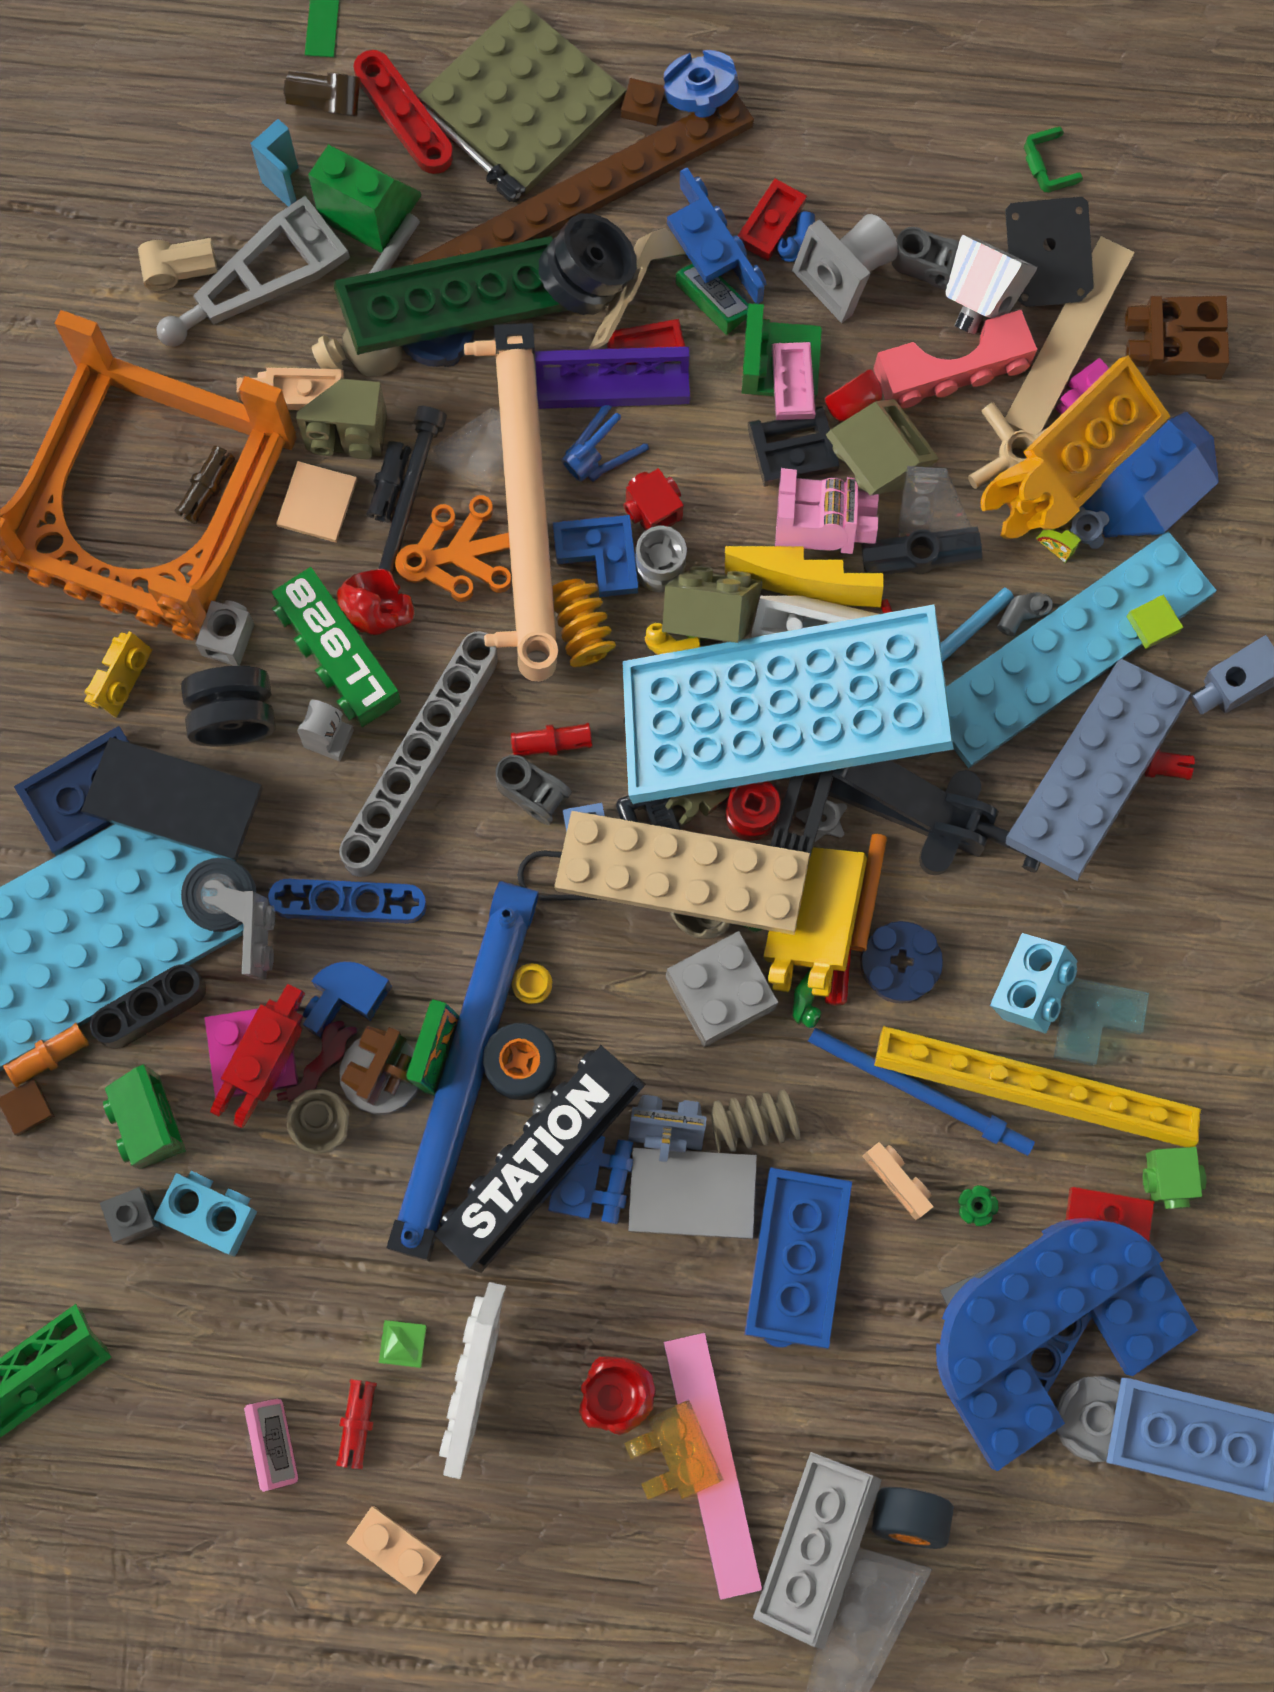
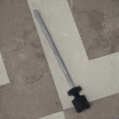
[422,103,525,203]

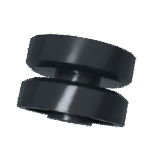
[539,214,637,315]
[181,666,276,747]

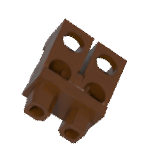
[1124,296,1229,380]

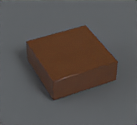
[0,1079,55,1136]

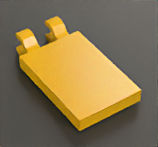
[764,847,867,997]

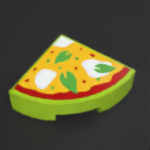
[1036,529,1081,563]

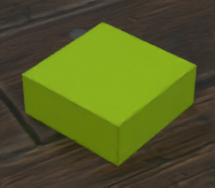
[1126,594,1183,649]

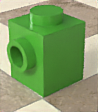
[1143,1147,1206,1209]

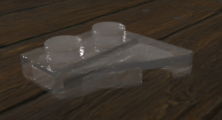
[426,408,504,494]
[898,466,971,537]

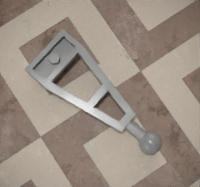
[156,196,350,347]

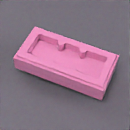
[771,342,815,420]

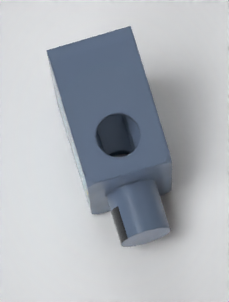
[1190,635,1274,714]

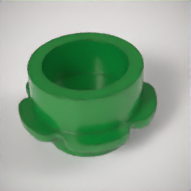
[958,1185,999,1227]

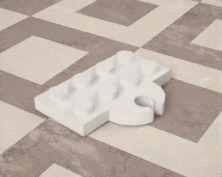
[439,1282,506,1479]

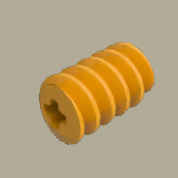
[552,579,616,667]

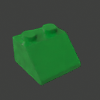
[103,1064,186,1169]

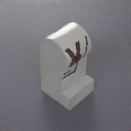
[297,700,354,762]

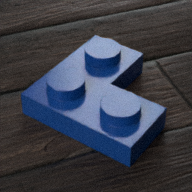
[553,515,638,597]

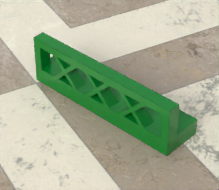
[0,1304,112,1438]

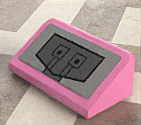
[244,1399,298,1492]

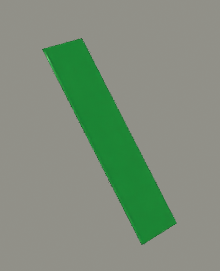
[304,0,339,57]

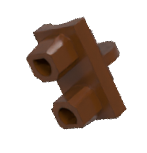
[341,1026,413,1106]

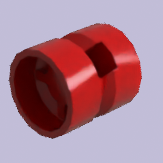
[725,781,780,841]

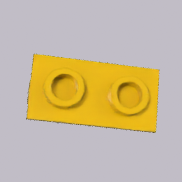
[84,631,152,718]

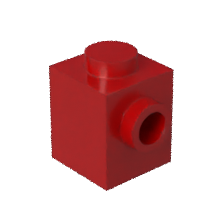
[623,468,684,531]

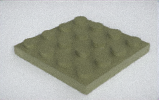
[417,0,627,195]

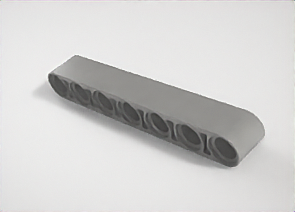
[339,631,498,877]

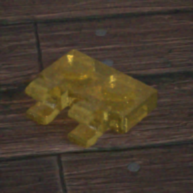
[624,1400,724,1500]

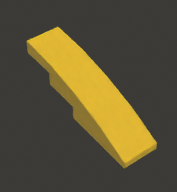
[725,546,884,607]

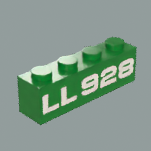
[271,567,401,728]

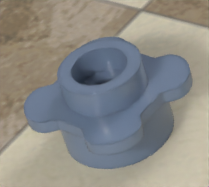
[1069,507,1109,549]

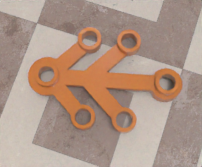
[395,495,512,602]

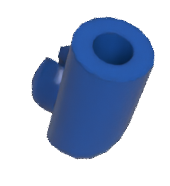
[777,212,815,262]

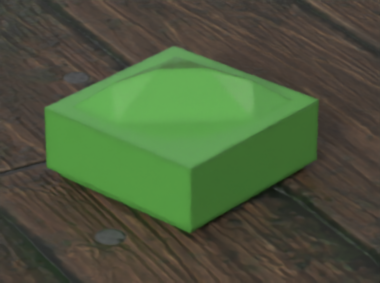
[379,1320,427,1368]

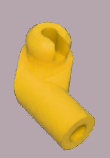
[645,623,700,655]

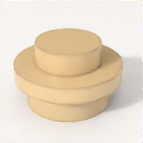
[312,335,346,370]

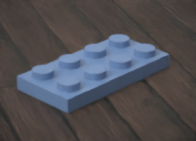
[1106,1378,1274,1503]

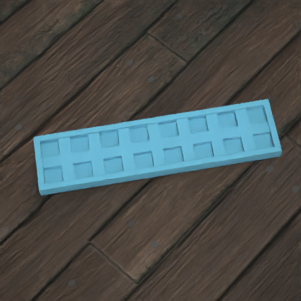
[946,531,1217,768]

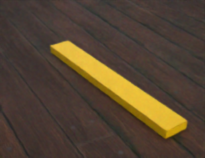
[874,1026,1201,1147]

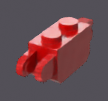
[210,983,305,1128]

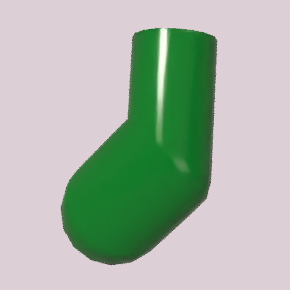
[792,967,822,1028]

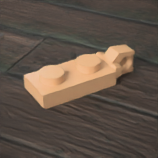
[236,368,345,410]

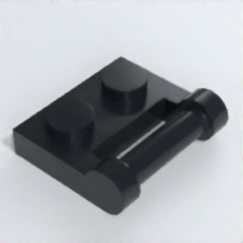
[748,406,840,487]

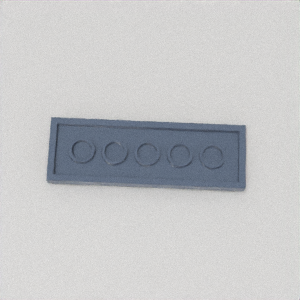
[1005,659,1191,881]

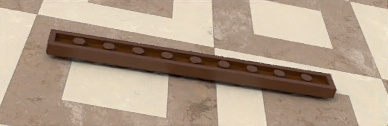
[413,93,754,264]

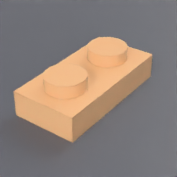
[862,1142,933,1220]
[347,1506,442,1594]

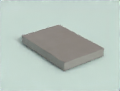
[628,1148,757,1239]

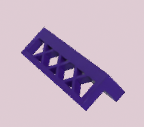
[535,347,690,409]

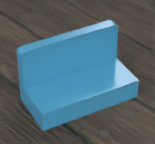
[251,119,299,206]

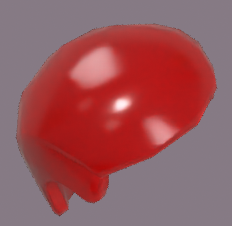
[825,369,882,422]

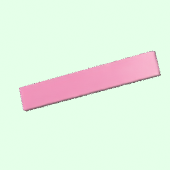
[664,1333,762,1600]

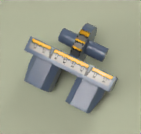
[628,1095,707,1162]

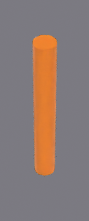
[850,834,887,952]

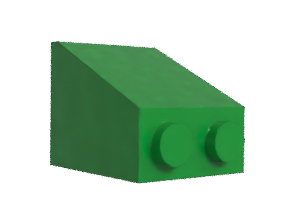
[308,144,422,254]

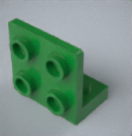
[741,303,822,399]

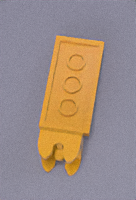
[980,355,1171,539]

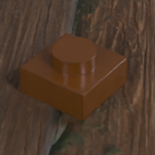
[621,78,665,126]

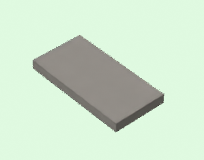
[753,1452,882,1650]

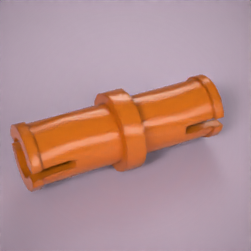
[3,1023,89,1088]

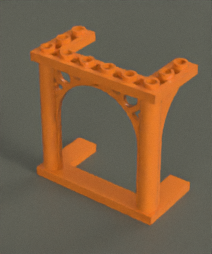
[0,310,297,641]

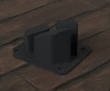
[1005,196,1094,307]

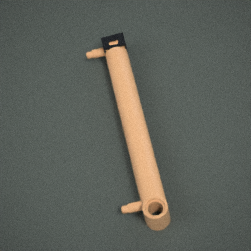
[464,323,558,682]

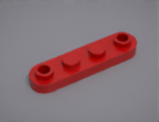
[354,50,453,174]

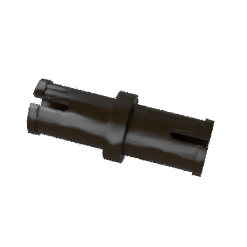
[175,446,235,524]

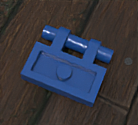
[548,1136,634,1225]

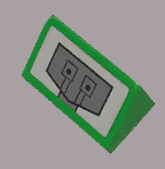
[676,264,748,336]

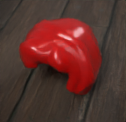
[337,569,415,635]
[579,1356,656,1435]

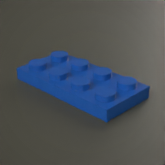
[744,1168,852,1349]

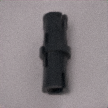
[366,441,412,523]

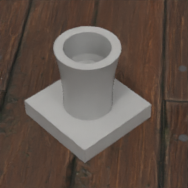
[792,214,898,323]

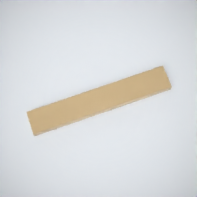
[1005,236,1135,435]

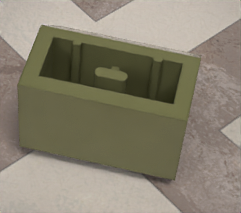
[296,379,387,459]
[826,399,939,496]
[662,566,763,643]

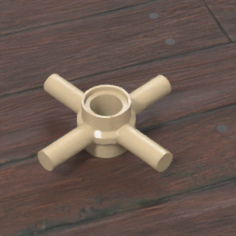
[968,402,1047,489]

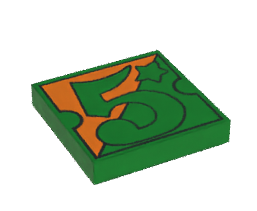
[406,999,459,1096]

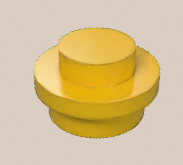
[512,963,552,1004]

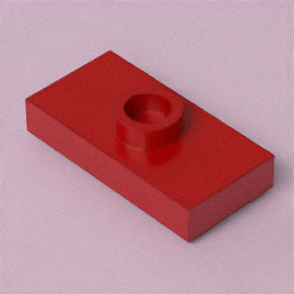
[1065,1187,1154,1242]

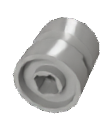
[635,526,687,592]

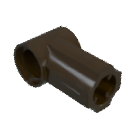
[283,71,361,116]

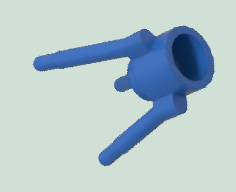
[561,405,649,482]

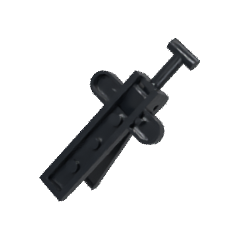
[814,760,1041,875]

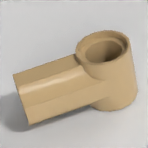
[138,238,218,291]

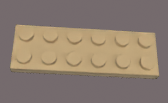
[554,811,810,935]

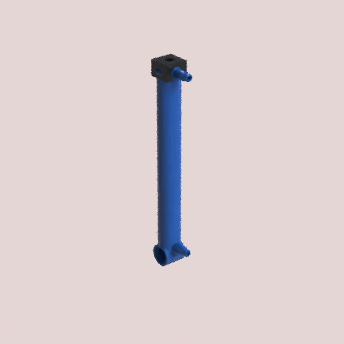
[386,881,539,1262]

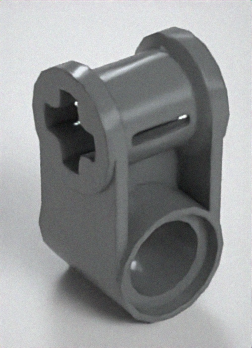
[891,227,959,289]
[496,755,572,825]

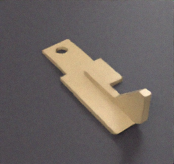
[589,228,686,350]

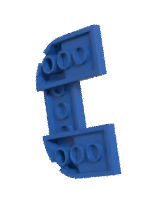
[936,1218,1198,1471]

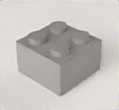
[666,931,778,1047]

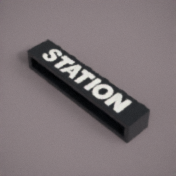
[435,1045,646,1273]

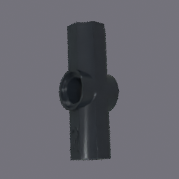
[861,526,982,575]

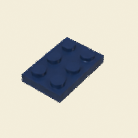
[14,726,130,856]

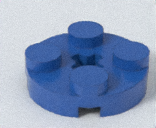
[664,50,739,117]

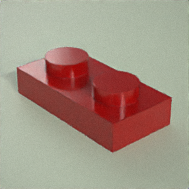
[737,178,807,261]

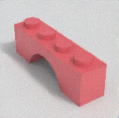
[874,310,1037,408]

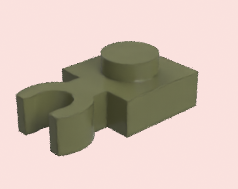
[665,787,733,825]

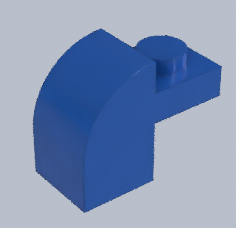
[303,962,392,1039]

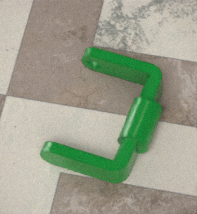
[1024,126,1083,193]

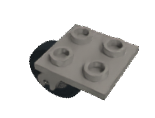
[181,858,275,980]

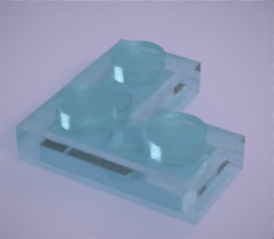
[1053,978,1149,1066]

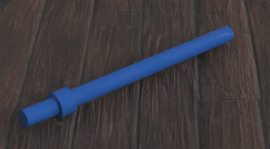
[808,1027,1035,1156]

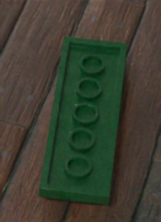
[334,236,567,355]

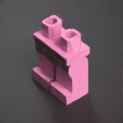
[775,468,879,554]

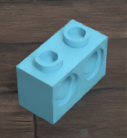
[990,933,1078,1033]
[154,1171,257,1257]

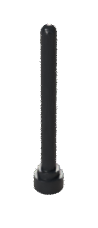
[378,406,447,574]

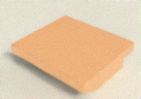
[276,461,357,543]

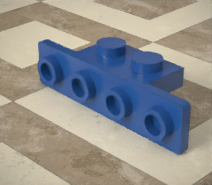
[667,167,766,304]

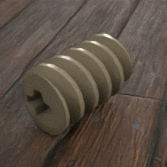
[711,1089,800,1154]

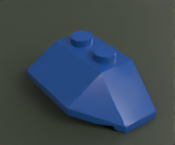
[1081,411,1219,537]

